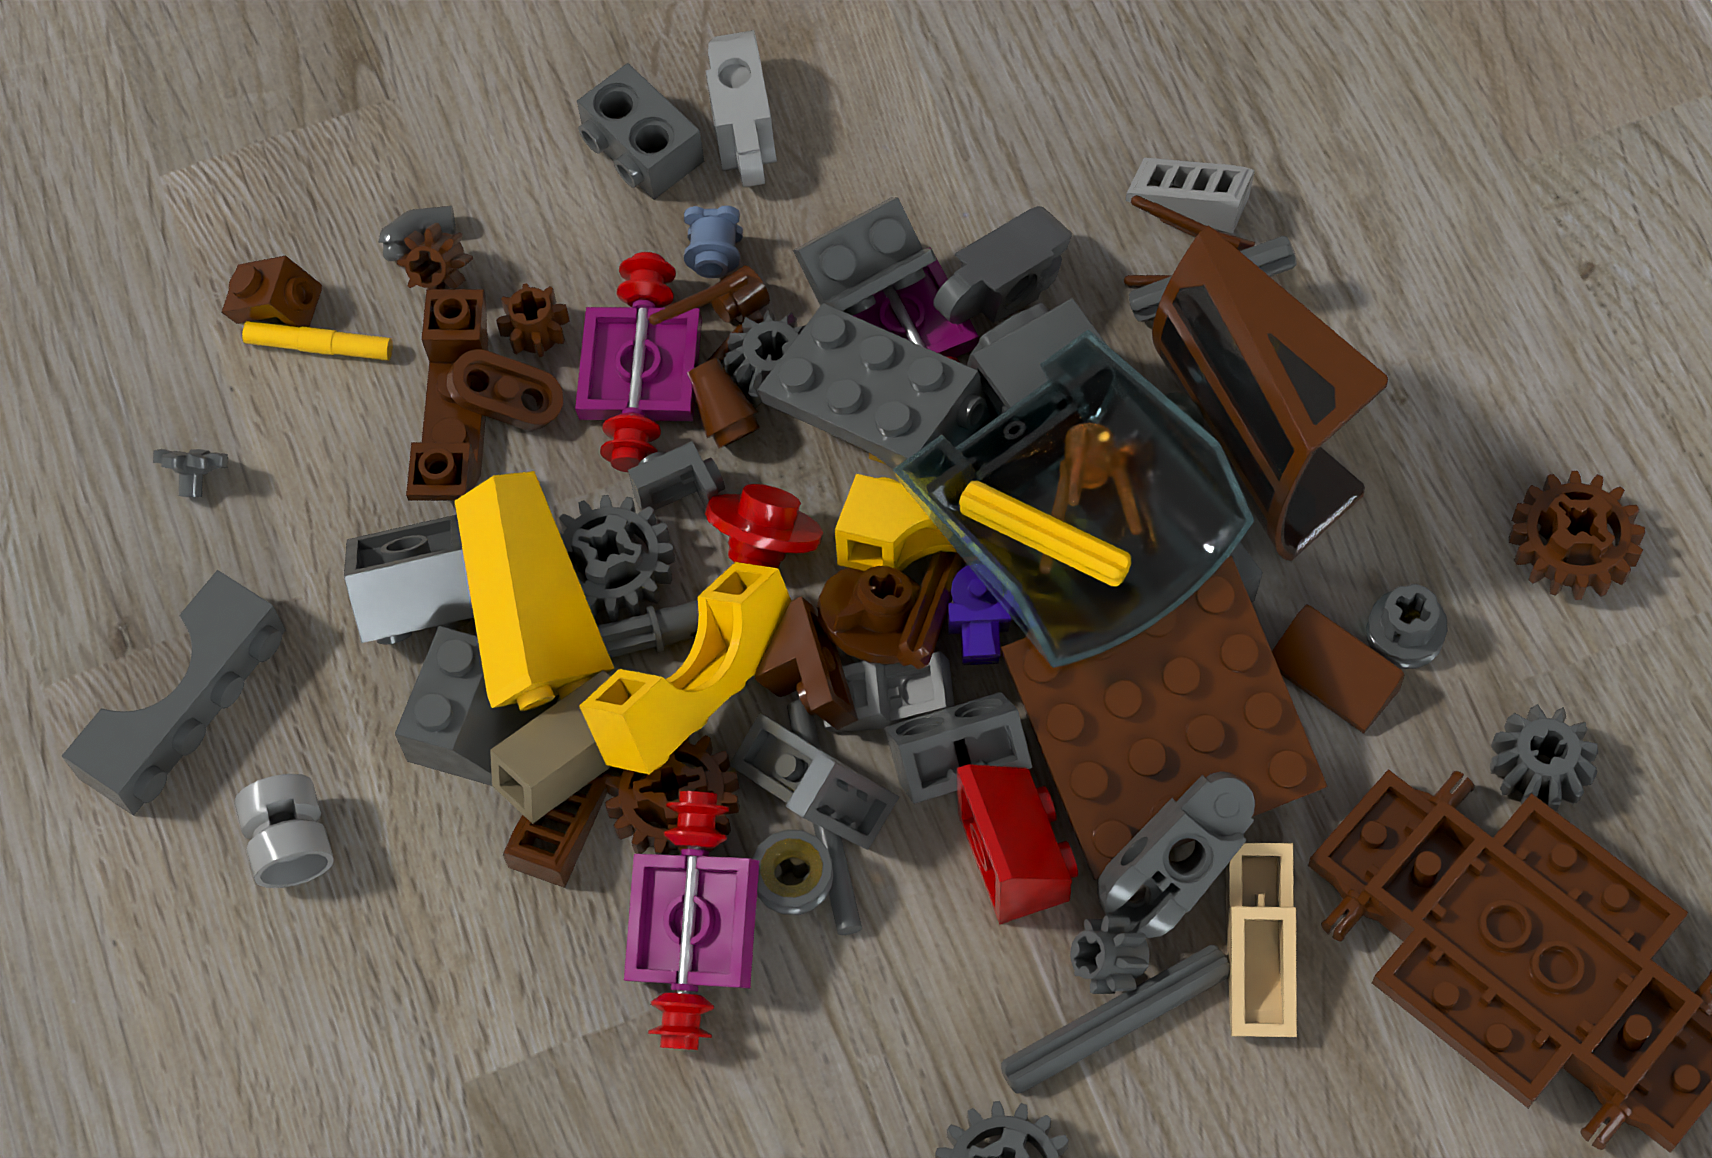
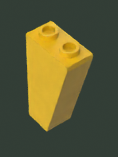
[455,471,614,711]

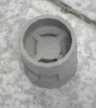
[234,774,334,888]

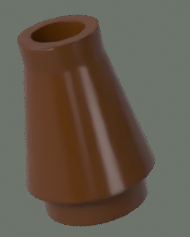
[687,357,760,449]

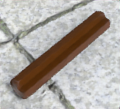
[897,550,966,670]

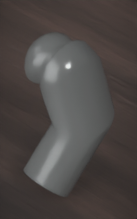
[378,206,456,262]

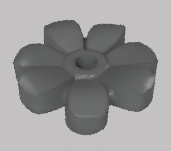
[153,449,228,497]

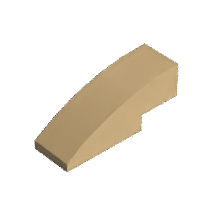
[1226,843,1297,1037]

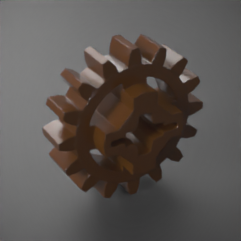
[1508,471,1645,600]
[605,735,740,855]

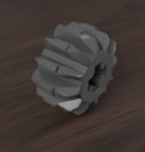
[724,309,806,411]
[1489,704,1598,811]

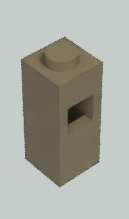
[490,670,612,824]

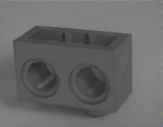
[577,63,704,200]
[884,692,1033,804]

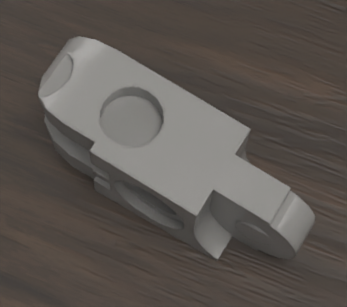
[706,30,777,187]

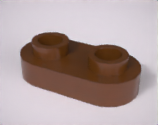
[447,349,564,430]

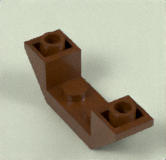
[406,289,488,501]

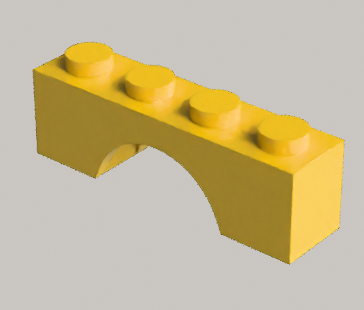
[835,474,1090,618]
[579,562,792,775]

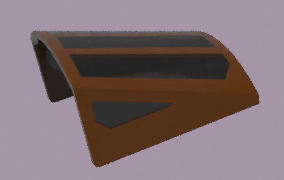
[1152,225,1388,561]

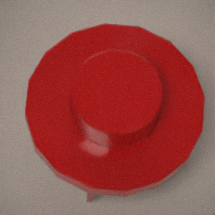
[705,484,823,569]

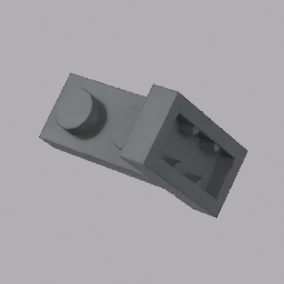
[729,713,899,850]

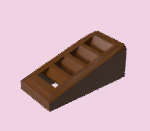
[503,772,612,888]

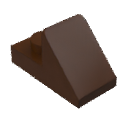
[755,596,858,730]

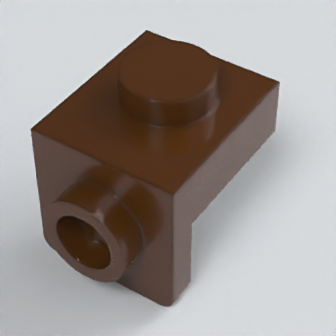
[221,255,322,327]

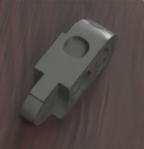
[933,206,1072,325]
[1097,772,1255,938]

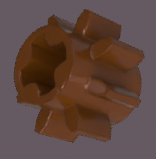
[397,222,473,289]
[496,283,570,358]

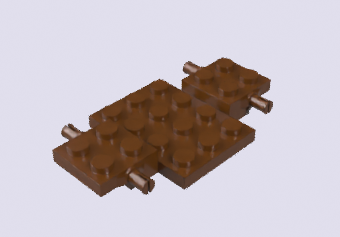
[1308,769,1712,1153]

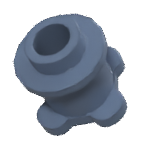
[684,206,743,278]

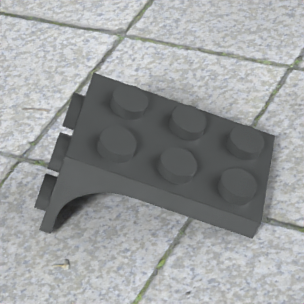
[757,303,996,496]

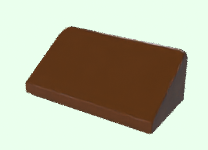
[1272,604,1405,734]

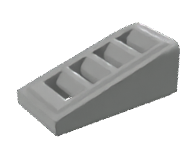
[1125,158,1255,234]

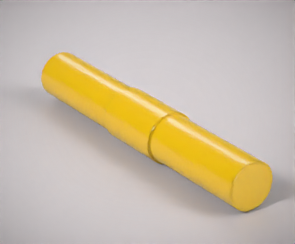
[242,321,393,361]

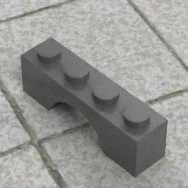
[62,570,286,816]

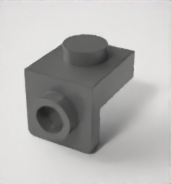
[628,441,725,511]

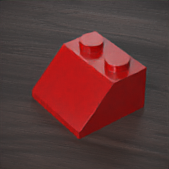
[957,764,1078,925]

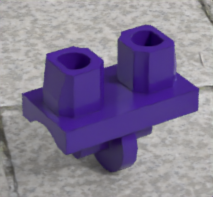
[948,563,1011,665]

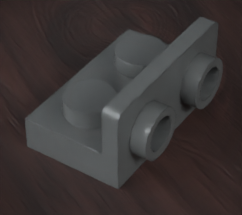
[793,197,937,316]

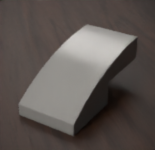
[824,651,954,732]

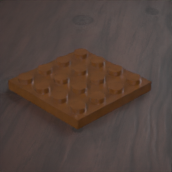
[1000,556,1328,880]

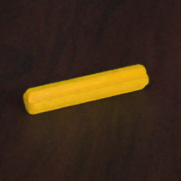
[959,481,1131,586]

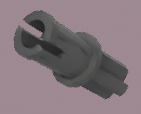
[597,600,699,658]

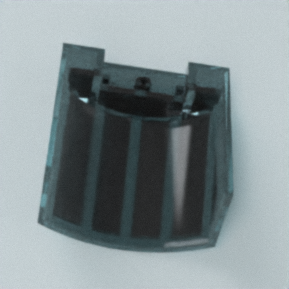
[893,329,1255,668]

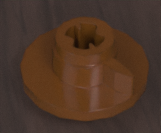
[817,566,920,664]

